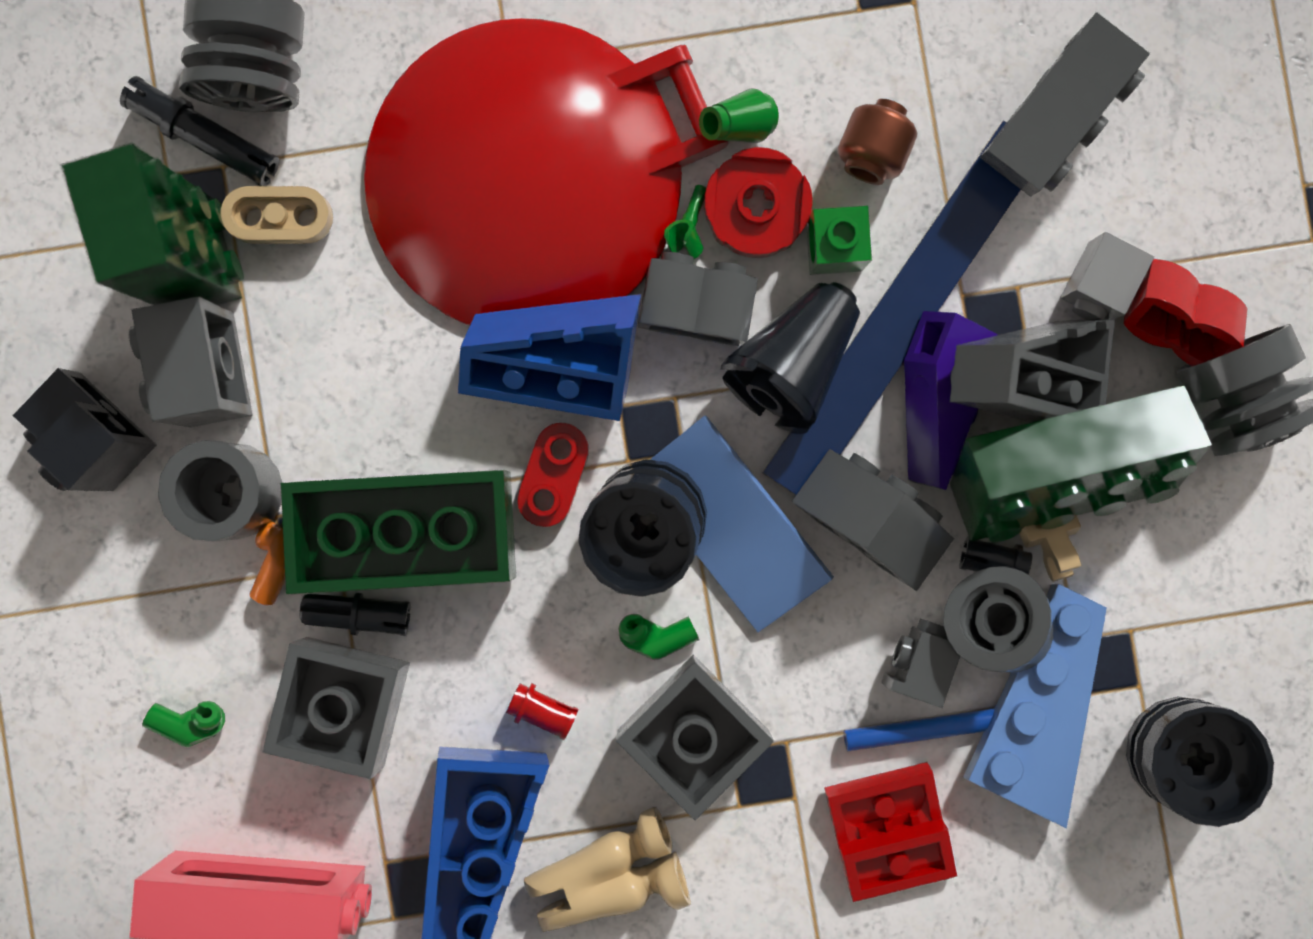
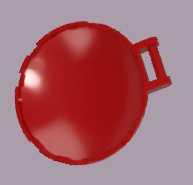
[364,18,729,326]

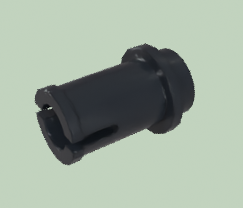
[959,536,1033,575]

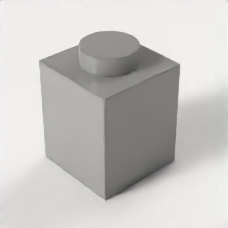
[1060,232,1155,320]

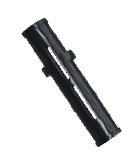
[119,76,280,186]

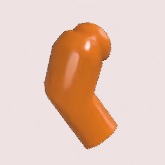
[249,522,285,605]

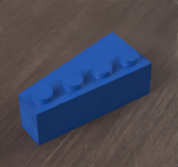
[422,746,550,939]

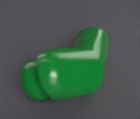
[142,701,225,747]

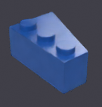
[458,294,641,421]

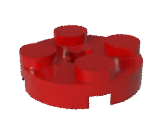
[704,147,812,258]

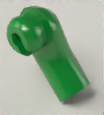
[618,614,700,660]

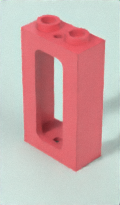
[129,851,372,939]

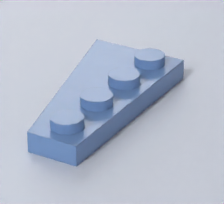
[963,584,1107,829]

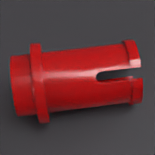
[506,683,578,740]

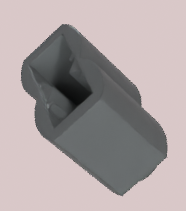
[638,252,758,346]

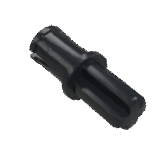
[299,592,411,636]

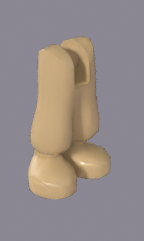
[524,807,691,932]

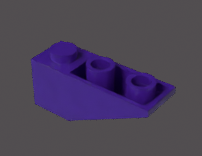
[904,311,998,490]

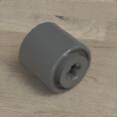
[158,440,282,541]

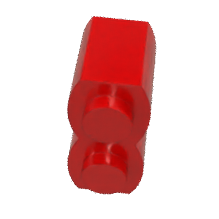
[1123,259,1248,366]

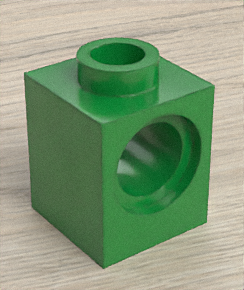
[806,206,872,275]

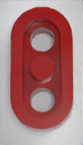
[518,423,589,527]

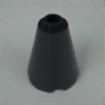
[720,282,860,434]

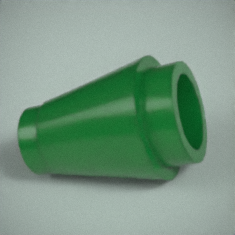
[699,88,779,143]

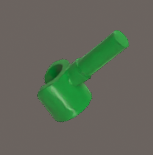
[664,185,706,259]

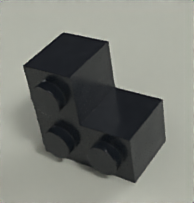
[12,368,157,491]

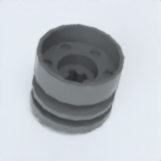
[179,0,305,112]
[1177,324,1313,456]

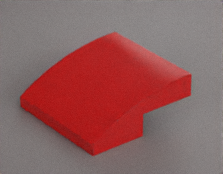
[824,762,958,902]

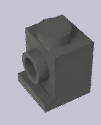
[881,618,960,708]

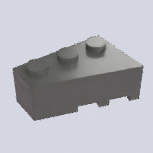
[980,12,1151,197]
[950,319,1115,422]

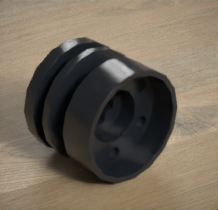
[578,459,707,597]
[1126,696,1274,827]

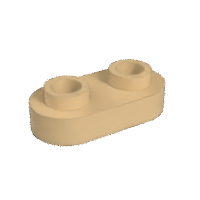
[221,186,333,244]

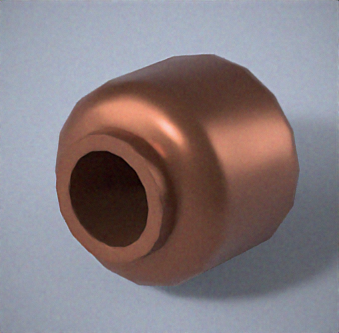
[838,99,918,185]

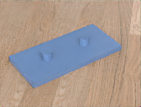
[650,415,834,632]

